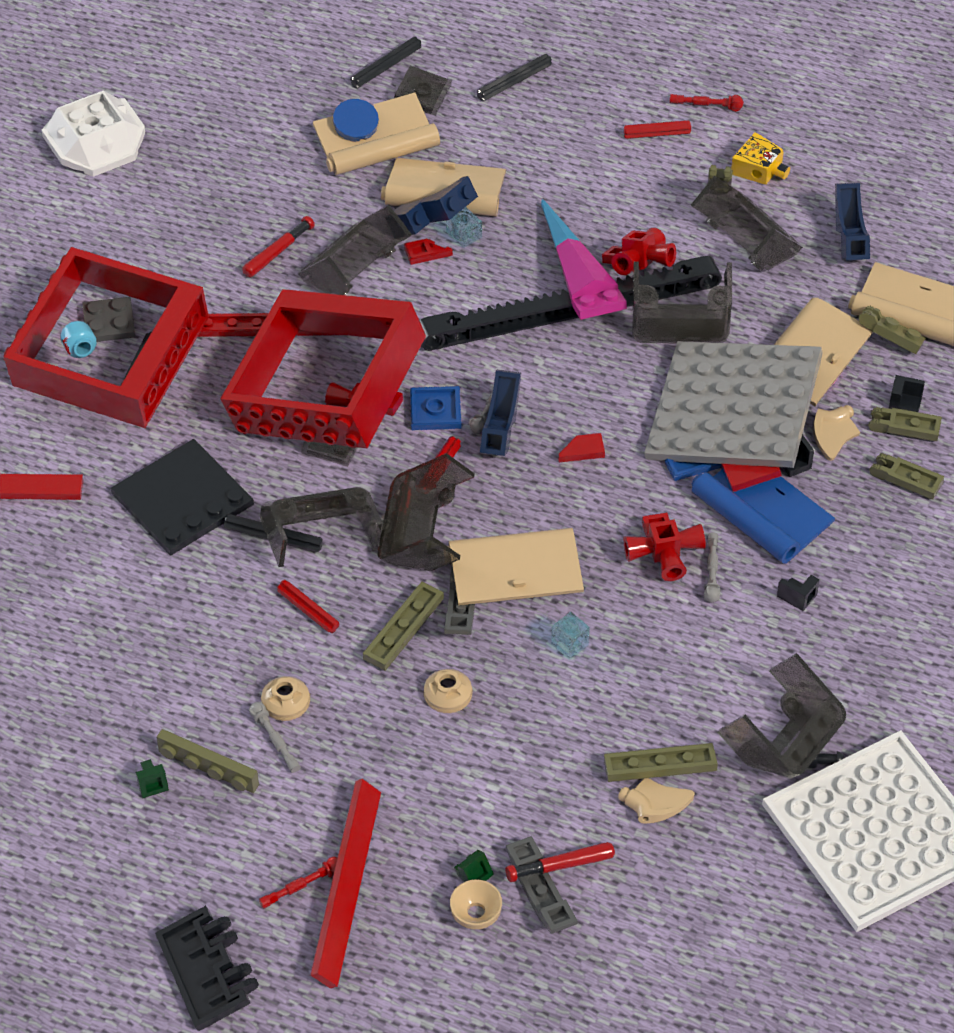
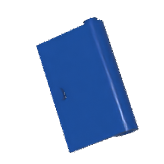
[692,468,835,564]

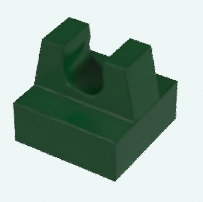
[135,759,169,798]
[454,849,494,882]

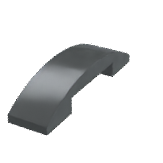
[444,566,475,635]
[506,836,578,934]

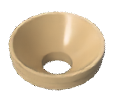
[423,669,473,713]
[261,676,310,721]
[450,880,502,929]

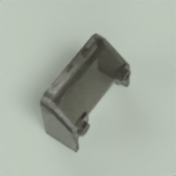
[691,176,803,271]
[297,205,412,295]
[632,261,732,344]
[377,453,475,571]
[260,487,383,567]
[717,653,846,778]

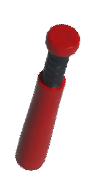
[242,216,315,277]
[505,842,615,882]

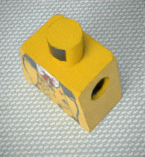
[731,132,790,185]

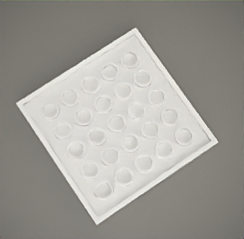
[762,731,954,932]

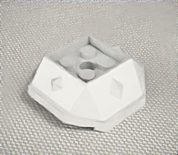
[42,91,145,177]

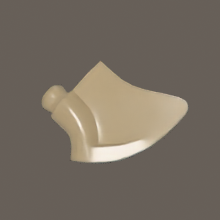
[812,405,860,461]
[618,778,695,824]

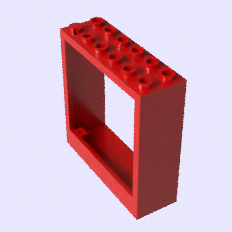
[3,247,209,428]
[220,289,426,449]

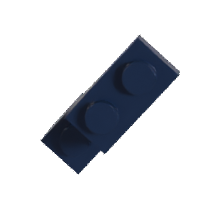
[387,176,478,237]
[835,182,870,260]
[480,369,522,456]

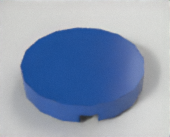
[333,99,379,142]

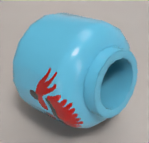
[60,321,97,358]

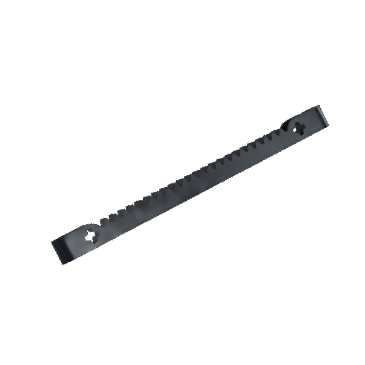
[419,256,722,351]

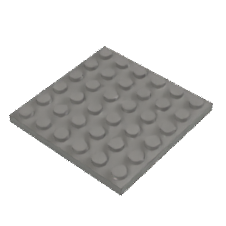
[644,341,823,468]

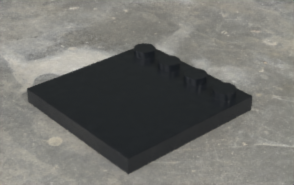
[111,439,254,556]

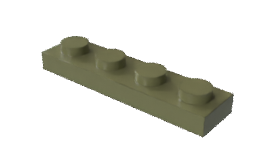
[363,581,444,671]
[156,729,259,794]
[604,743,718,782]

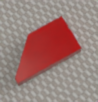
[404,238,453,265]
[558,433,605,463]

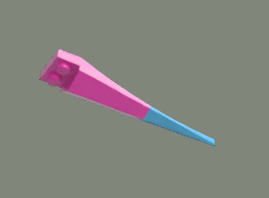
[541,199,627,320]

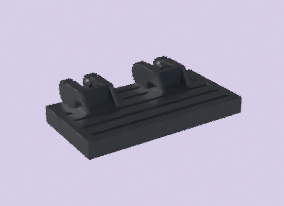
[155,905,259,1031]

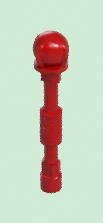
[670,94,744,112]
[259,856,338,909]

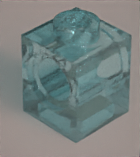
[446,207,482,248]
[551,612,590,660]

